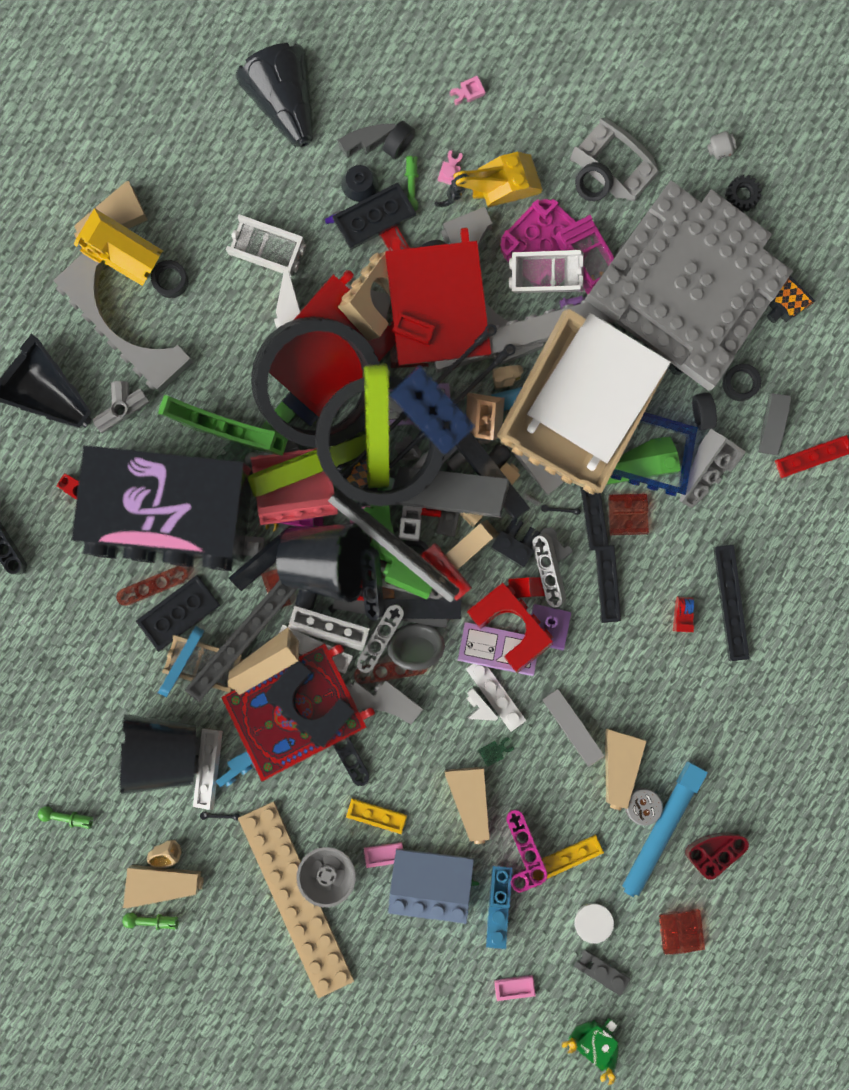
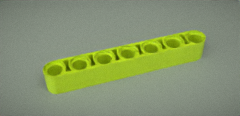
[365,364,389,489]
[247,431,366,497]

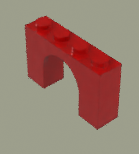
[467,582,553,674]

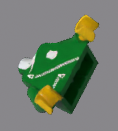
[562,1018,619,1085]

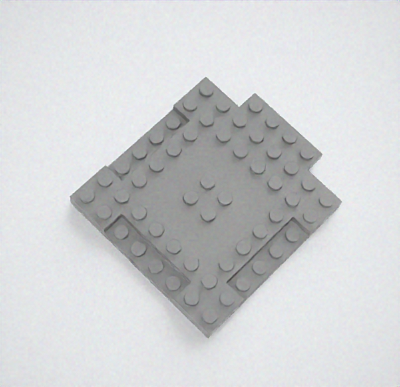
[585,180,793,391]

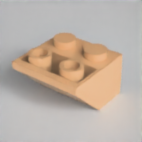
[466,393,504,440]

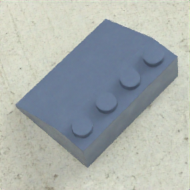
[388,848,474,924]

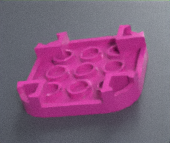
[500,199,592,287]

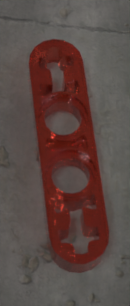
[116,566,189,606]
[354,662,428,684]

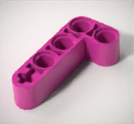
[506,810,547,892]

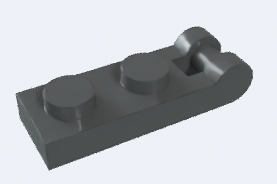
[574,949,631,996]

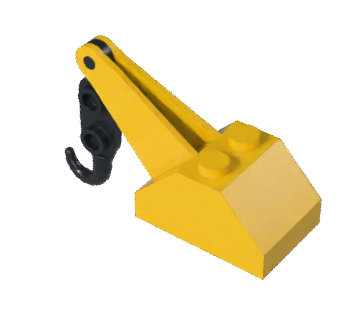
[435,152,543,208]

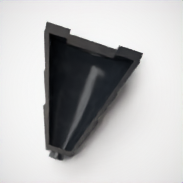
[236,43,313,148]
[0,333,92,429]

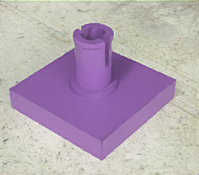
[531,604,571,651]

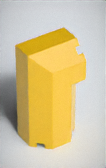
[74,208,163,286]

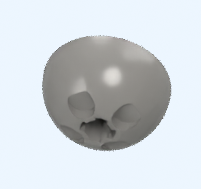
[297,847,355,907]

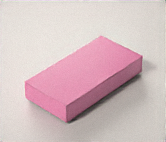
[364,842,403,868]
[494,975,536,1001]

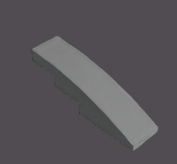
[542,689,605,767]

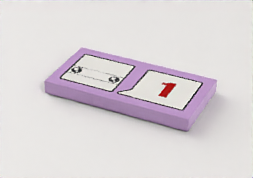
[457,622,537,676]

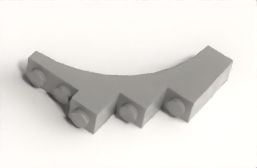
[347,680,423,725]

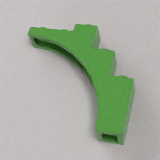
[158,395,288,456]
[363,477,432,600]

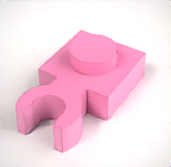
[450,75,485,105]
[438,150,462,185]

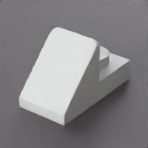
[466,688,498,721]

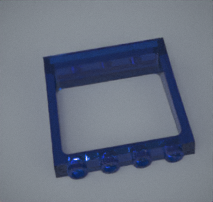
[610,412,698,497]

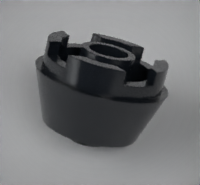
[341,165,379,202]

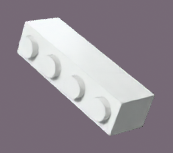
[288,606,369,651]

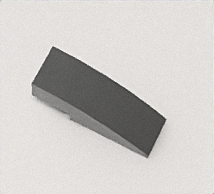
[338,124,396,158]
[758,393,791,455]

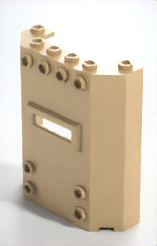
[497,309,667,494]

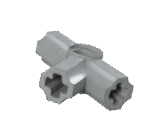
[92,381,150,434]

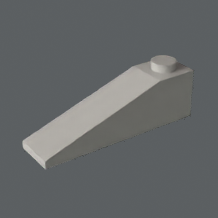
[679,429,746,508]

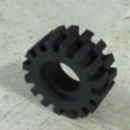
[725,175,762,212]

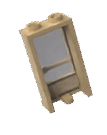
[162,635,244,693]

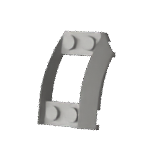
[570,118,659,201]

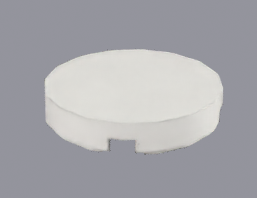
[574,903,614,944]

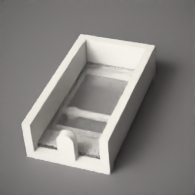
[226,214,306,277]
[509,250,584,294]

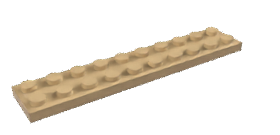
[238,801,354,999]

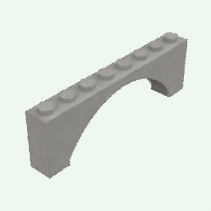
[441,207,543,366]
[53,253,193,393]

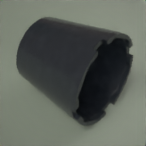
[276,523,370,602]
[119,714,200,794]

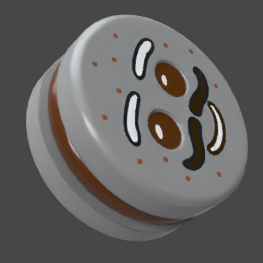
[625,787,663,826]

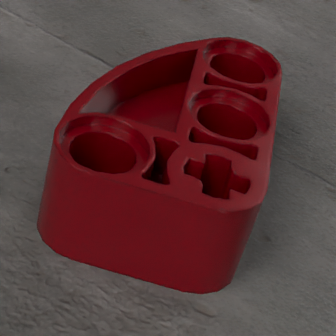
[685,833,749,880]

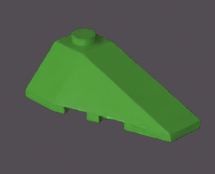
[606,436,681,485]

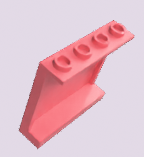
[251,448,338,525]

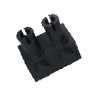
[490,519,540,568]

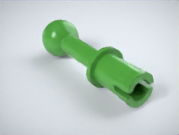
[404,156,419,211]
[38,806,93,829]
[122,912,179,930]

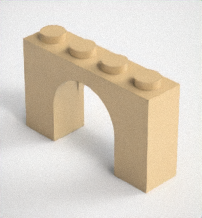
[338,252,390,341]

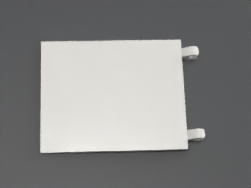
[527,313,671,471]

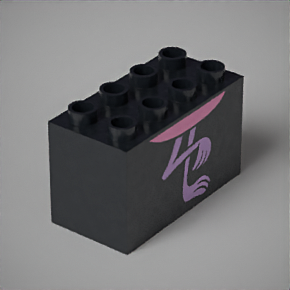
[71,445,253,571]

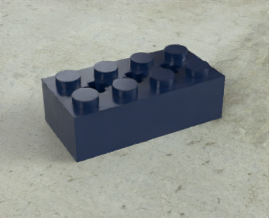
[388,366,475,454]

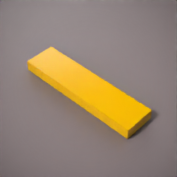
[532,834,604,880]

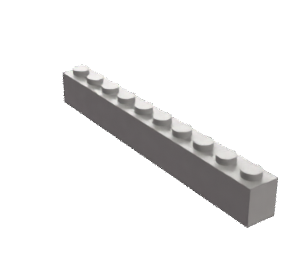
[434,300,615,373]

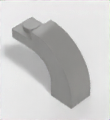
[399,505,422,541]

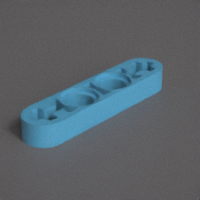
[158,626,205,698]

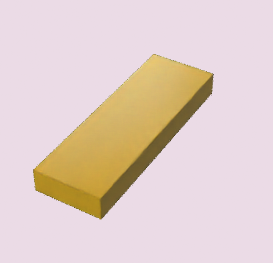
[346,798,407,834]

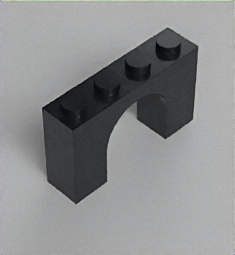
[265,659,356,748]

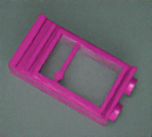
[555,215,615,295]

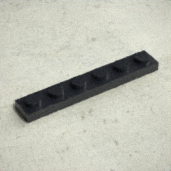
[713,544,750,661]

